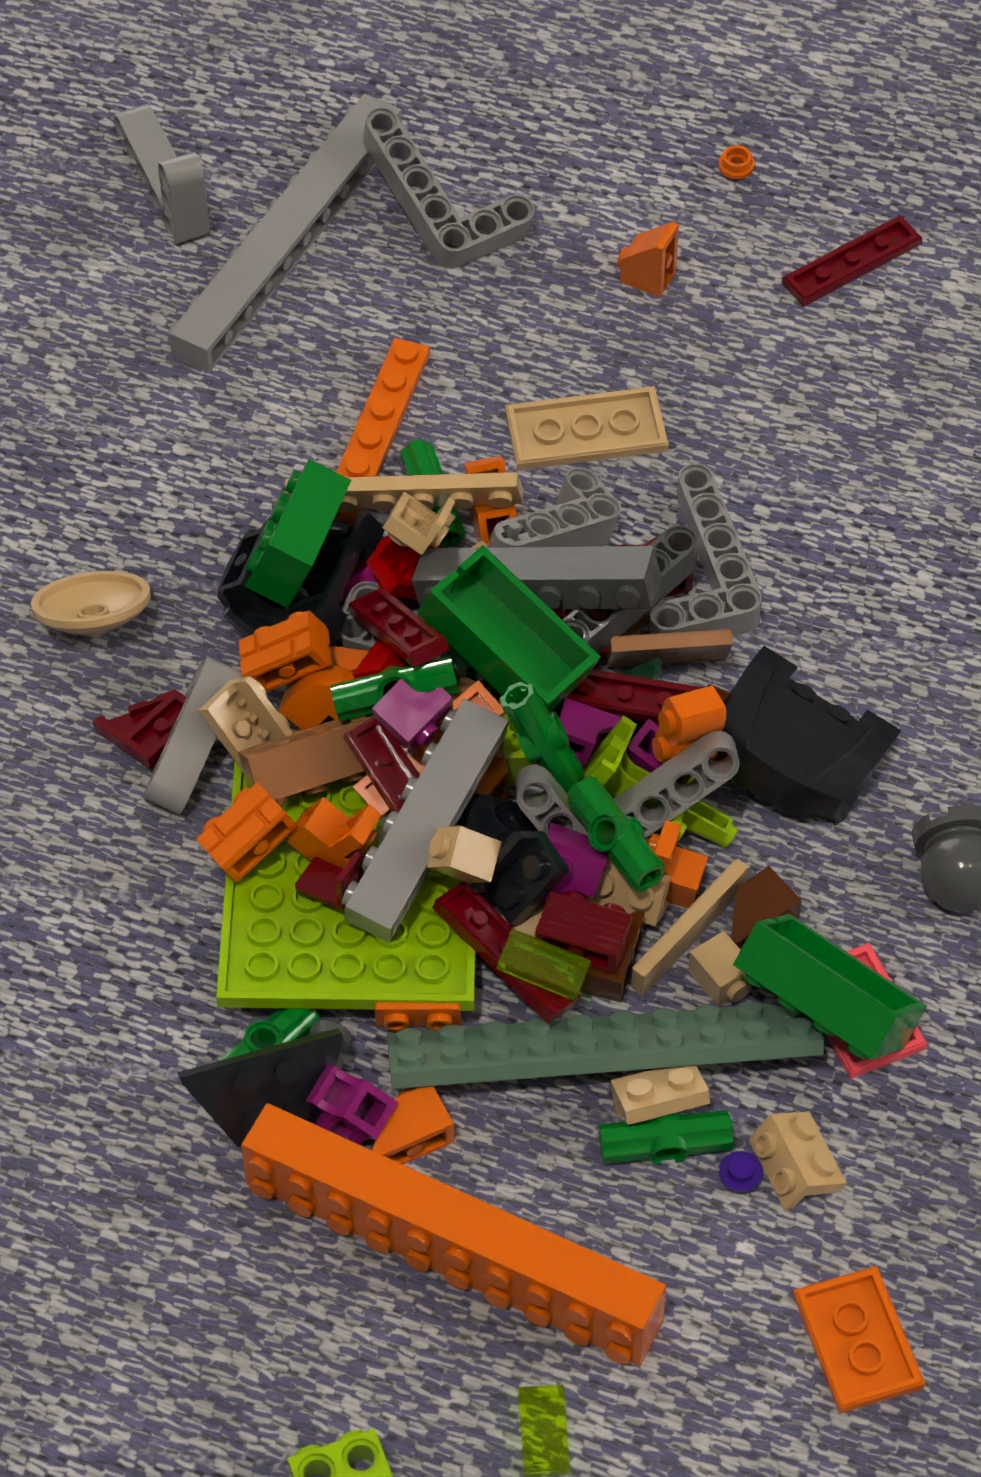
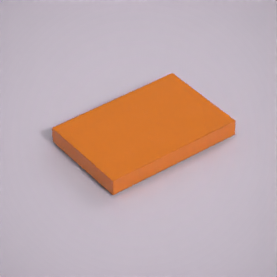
[793,1266,925,1414]

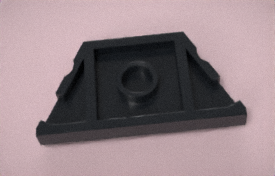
[177,1028,343,1147]

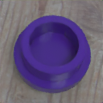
[719,1151,763,1193]

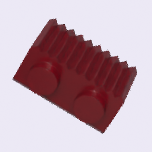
[535,891,633,975]

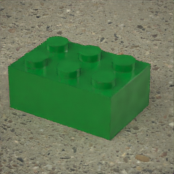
[245,459,351,608]

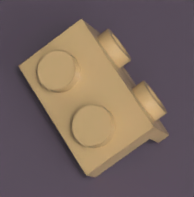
[382,491,455,555]
[198,676,293,771]
[579,856,671,926]
[611,1065,710,1125]
[749,1111,847,1210]

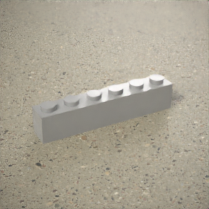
[341,698,509,943]

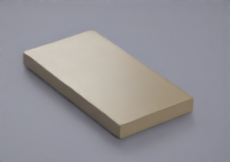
[505,386,669,471]

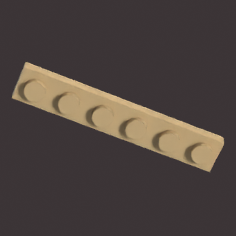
[285,472,524,512]

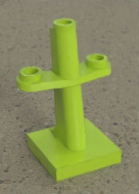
[567,715,738,849]

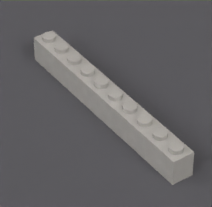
[168,93,402,373]

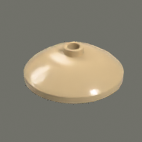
[31,571,151,637]

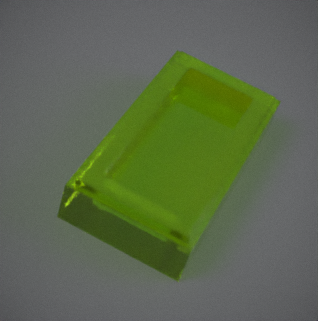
[496,928,591,1001]
[518,1385,570,1477]

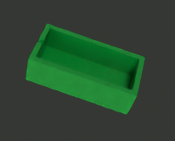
[417,545,601,712]
[733,914,927,1060]

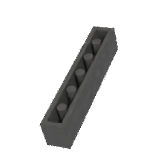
[412,546,661,609]

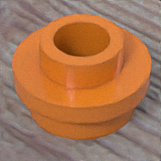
[718,145,755,179]

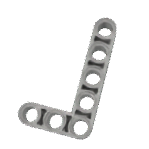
[114,104,210,245]
[363,107,534,269]
[649,463,762,637]
[515,731,739,854]

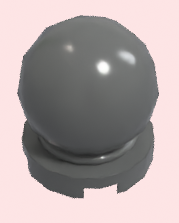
[911,805,981,913]

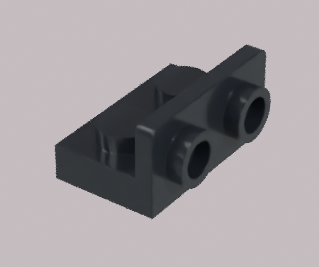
[470,830,570,925]

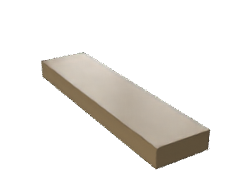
[631,859,749,996]

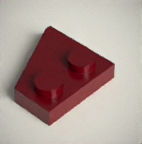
[93,689,187,769]

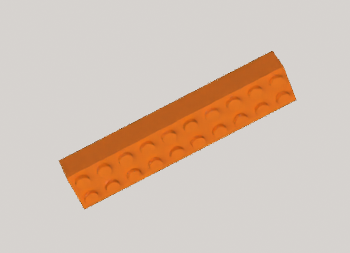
[241,1103,666,1366]

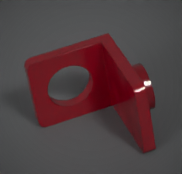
[295,851,364,911]

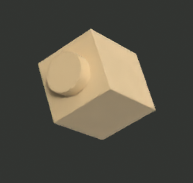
[427,826,501,883]
[688,931,752,1007]

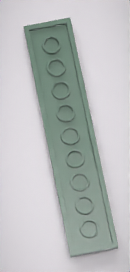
[387,1002,824,1089]

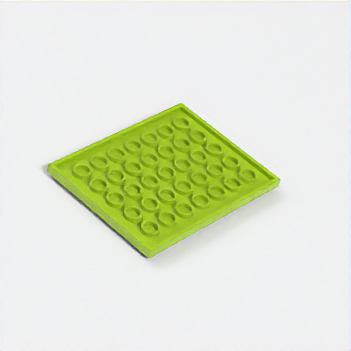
[216,731,475,1011]

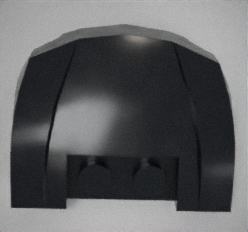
[217,501,385,646]
[717,646,901,826]

